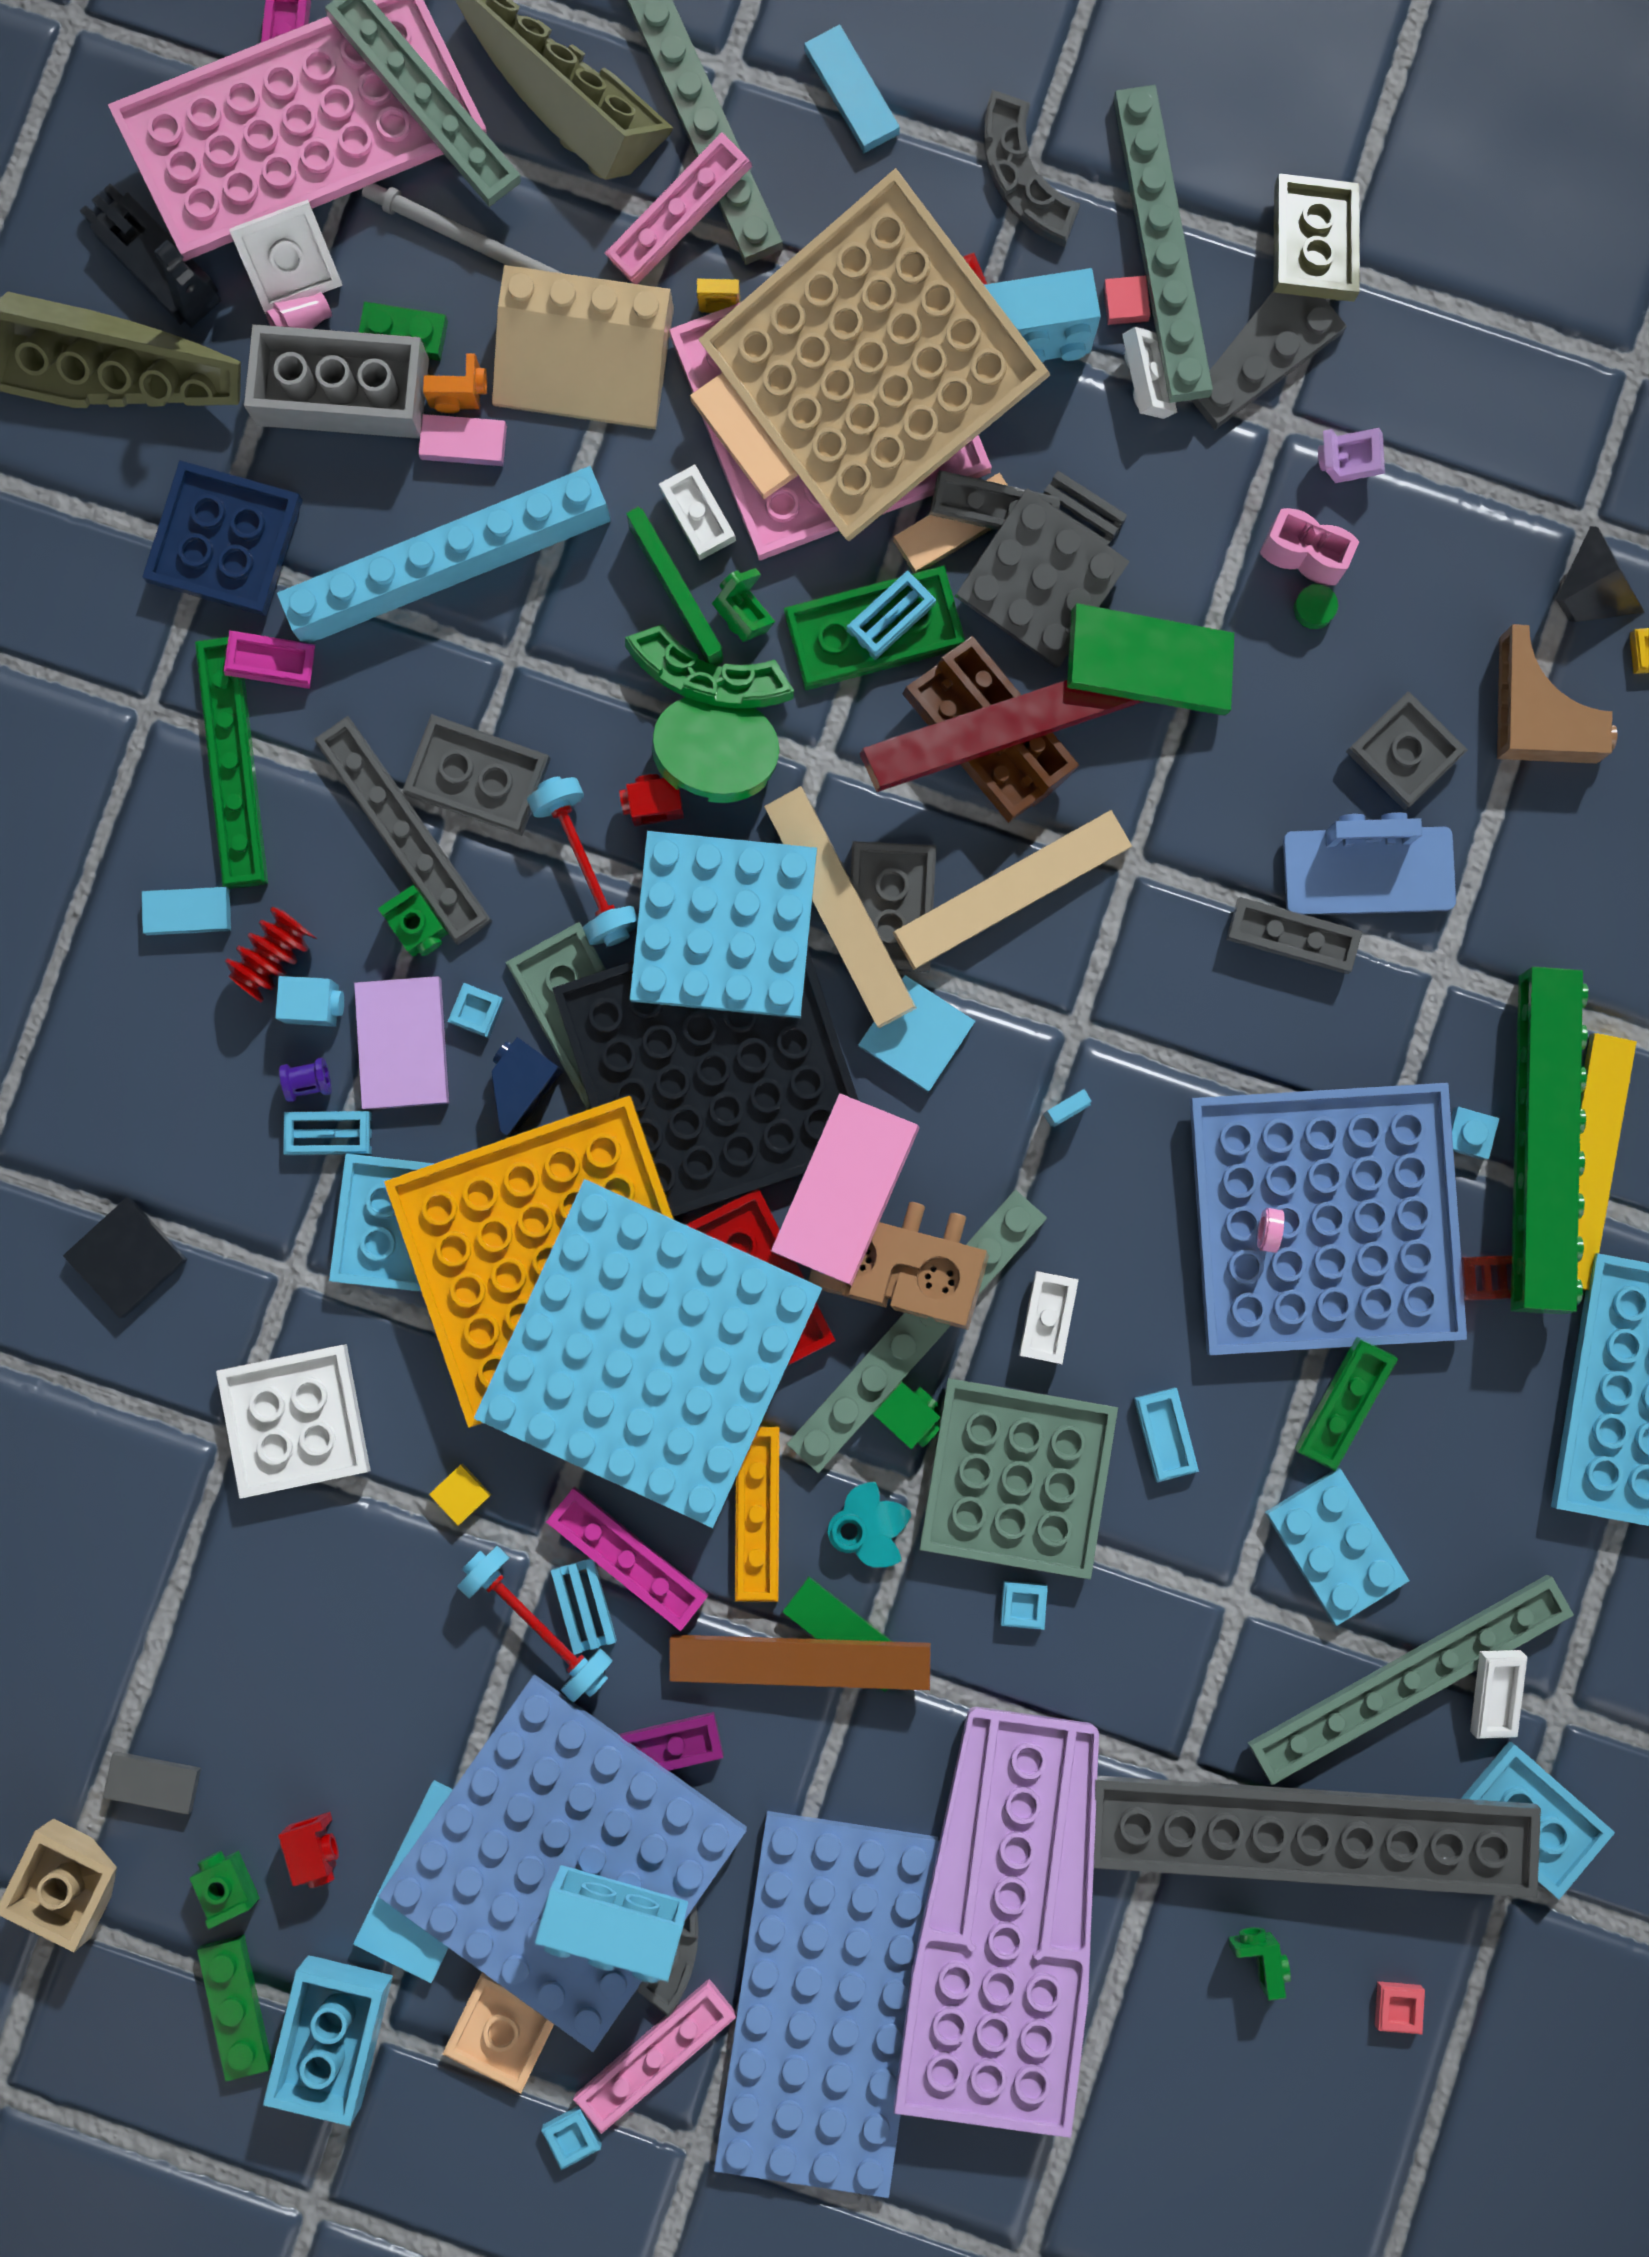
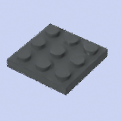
[954,488,1130,668]

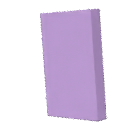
[354,976,449,1110]

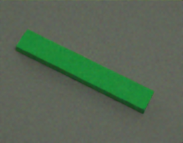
[195,637,268,889]

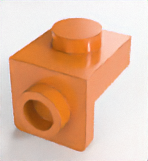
[423,353,487,414]

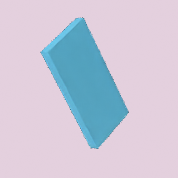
[353,1780,453,1983]

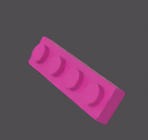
[546,1487,708,1631]

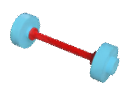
[527,777,638,947]
[457,1545,613,1702]

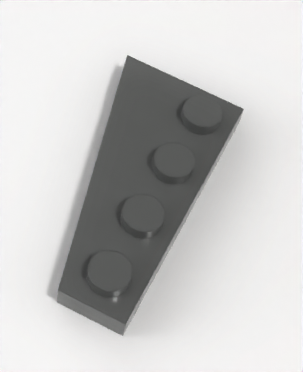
[1191,292,1347,430]

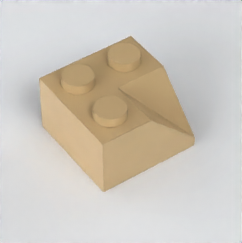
[0,1819,117,1952]

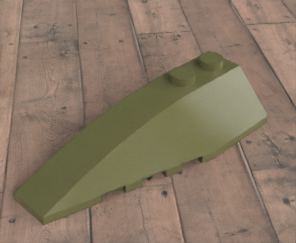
[455,0,673,180]
[0,291,241,408]

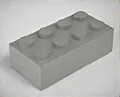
[244,324,429,439]

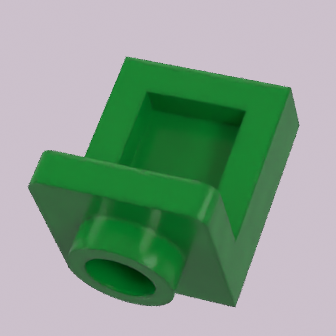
[712,568,776,642]
[1228,1927,1291,2000]

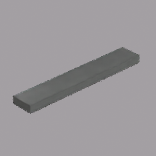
[314,716,492,945]

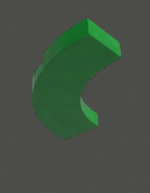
[625,624,794,708]

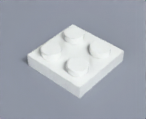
[229,199,343,314]

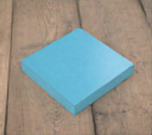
[858,975,975,1093]

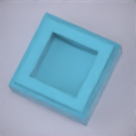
[448,983,505,1039]
[1043,1089,1092,1127]
[1000,1581,1048,1630]
[541,2106,602,2170]

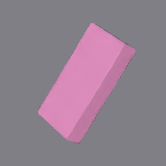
[419,414,507,466]

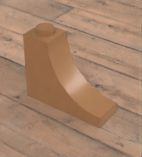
[1497,624,1618,763]

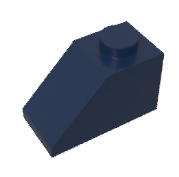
[491,1037,563,1137]

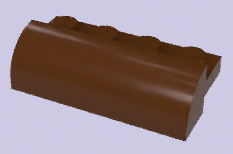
[902,636,1079,823]

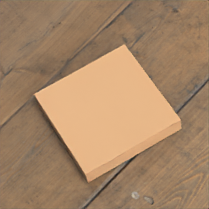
[443,1972,554,2094]

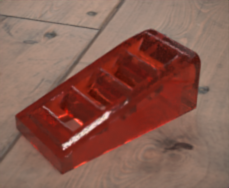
[1461,1256,1512,1300]

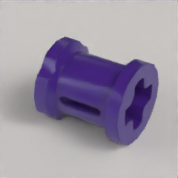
[279,1057,332,1102]

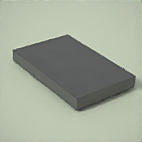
[402,714,551,836]
[846,841,936,973]

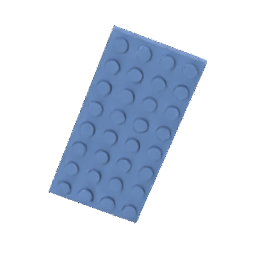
[714,1811,939,2198]

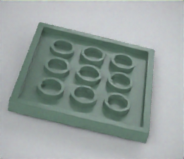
[919,1378,1118,1580]

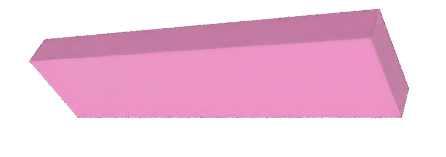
[604,132,752,284]
[573,1979,737,2134]

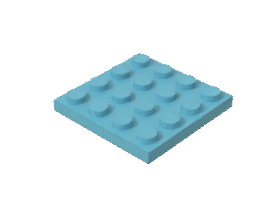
[630,831,817,1018]

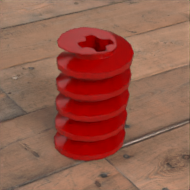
[225,907,317,1003]

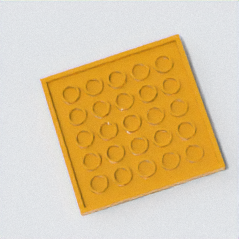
[384,1095,674,1428]

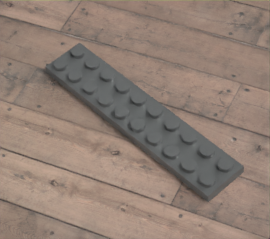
[1094,1776,1541,1898]

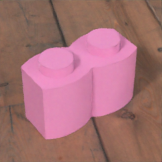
[1260,508,1359,586]

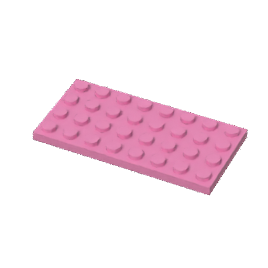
[108,0,487,262]

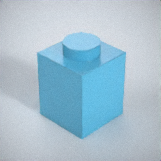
[276,976,344,1027]

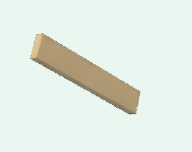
[764,786,917,1028]
[893,810,1132,970]

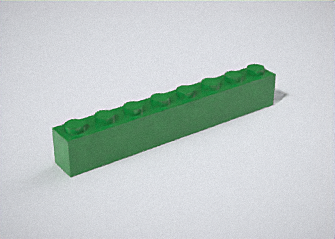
[1511,967,1588,1315]

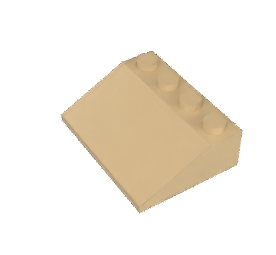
[492,265,674,430]

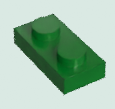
[358,301,448,361]

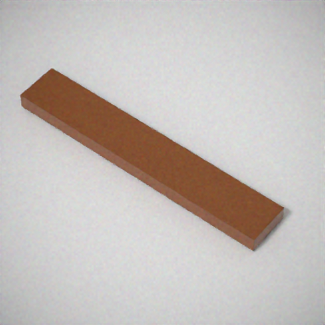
[670,1634,931,1690]

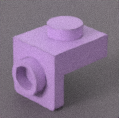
[1318,428,1385,483]

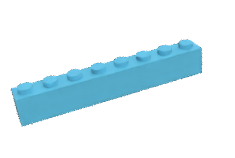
[277,466,611,643]

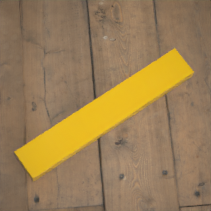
[1577,1033,1637,1291]

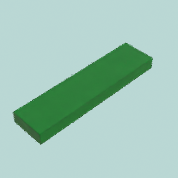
[626,506,723,665]

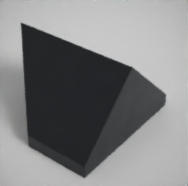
[1556,526,1645,622]

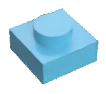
[1451,1107,1499,1160]

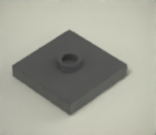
[1346,691,1468,810]

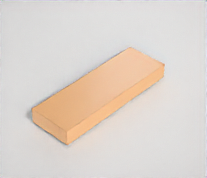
[690,373,797,500]
[893,472,1008,573]

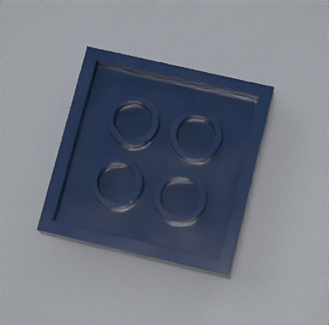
[142,460,303,616]

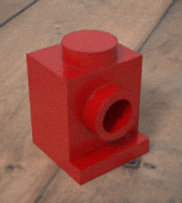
[619,774,684,826]
[278,1812,339,1888]

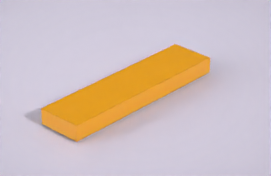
[735,1427,780,1602]

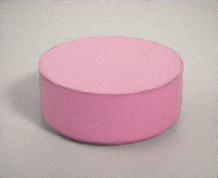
[1257,1208,1284,1253]

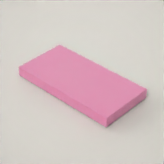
[771,1094,920,1286]

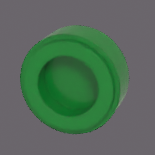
[1294,584,1338,629]

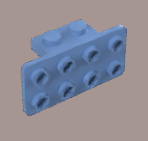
[1283,812,1456,915]

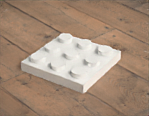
[216,1344,371,1499]

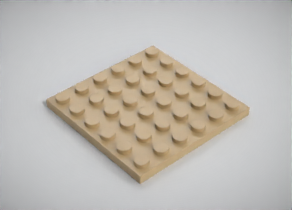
[698,168,1050,541]

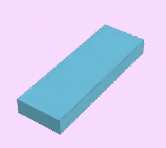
[804,24,900,153]

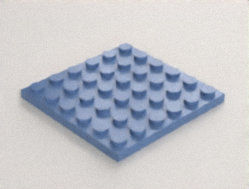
[1189,1083,1467,1355]
[378,1674,747,2052]

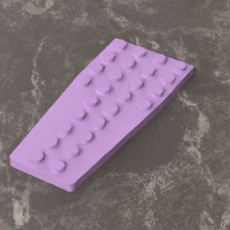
[894,1707,1099,2138]

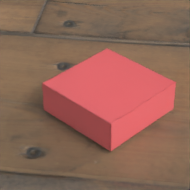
[1104,276,1150,325]
[1375,1981,1425,2035]

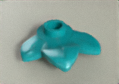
[828,1482,912,1567]

